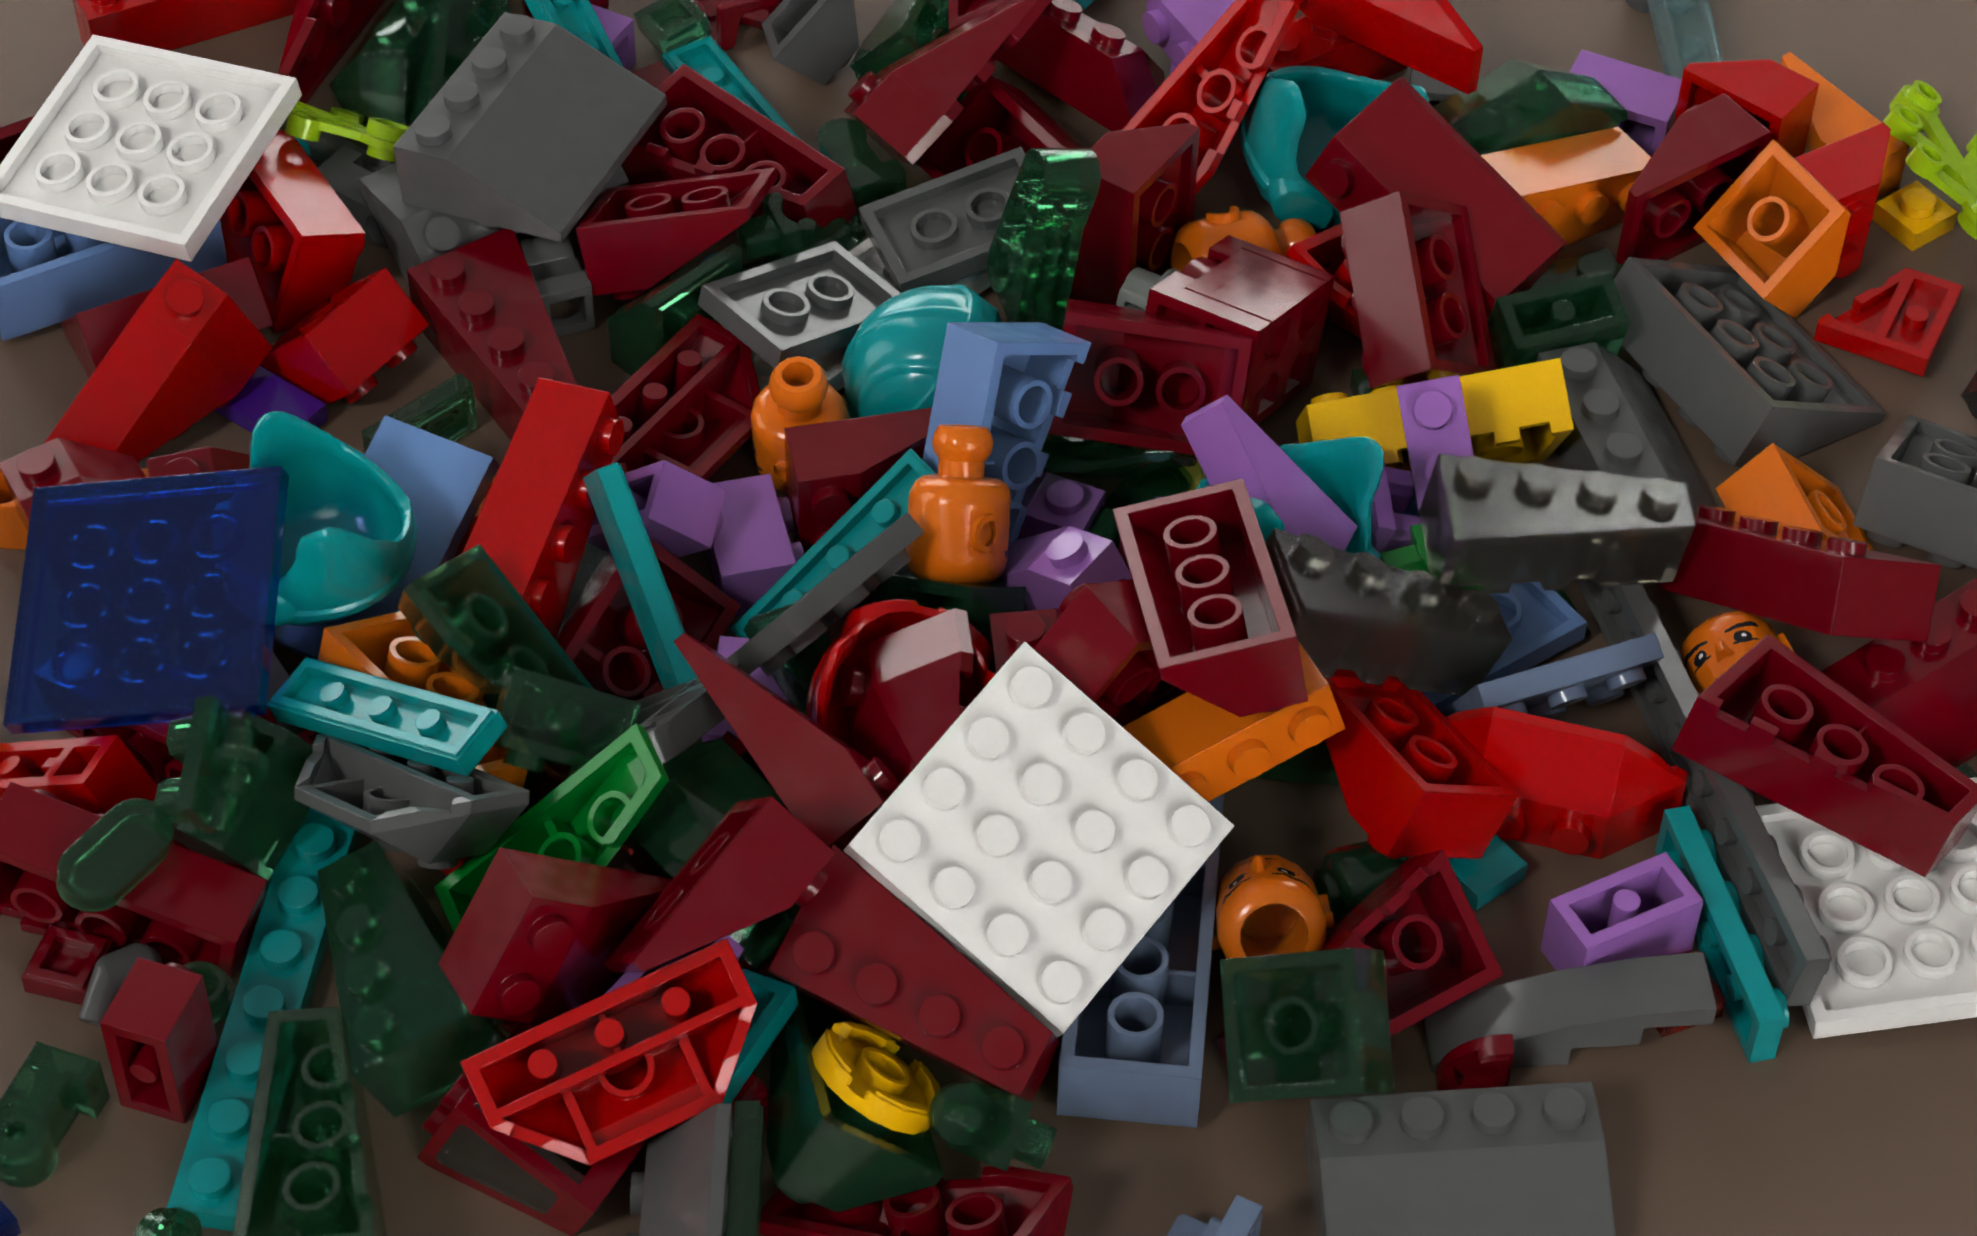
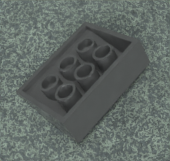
[393,12,667,243]
[1592,257,1887,467]
[1853,414,1977,569]
[1303,1081,1616,1236]

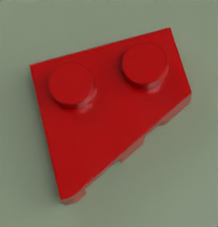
[1814,267,1963,377]

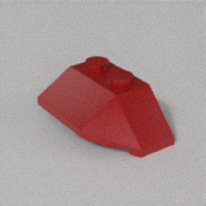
[1445,706,1688,860]
[460,938,758,1166]

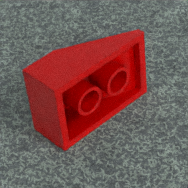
[1318,668,1519,859]

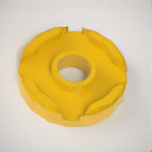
[811,1021,944,1135]

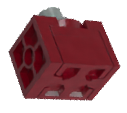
[1116,235,1335,424]

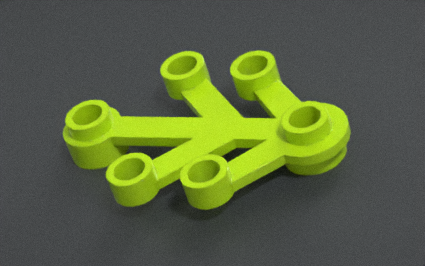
[1883,80,1977,240]
[285,101,409,163]

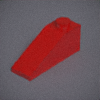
[0,735,161,830]

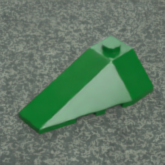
[434,723,670,932]

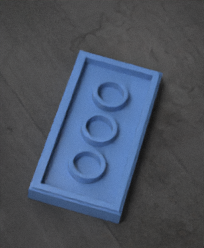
[274,415,500,660]

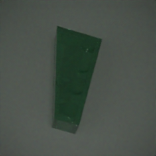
[317,840,508,1118]

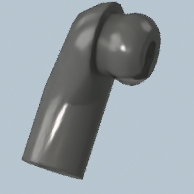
[77,943,163,1028]

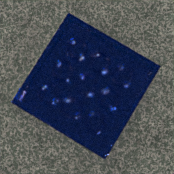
[3,466,289,734]

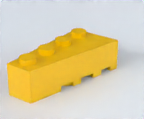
[1295,358,1574,473]

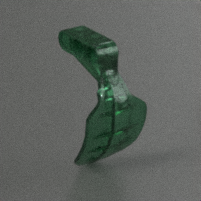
[987,148,1198,479]

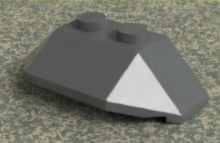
[294,734,529,869]

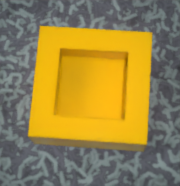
[1872,180,1958,252]

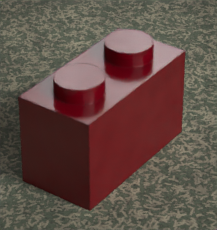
[100,957,218,1124]

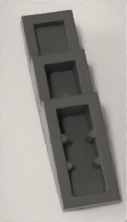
[1421,952,1717,1073]

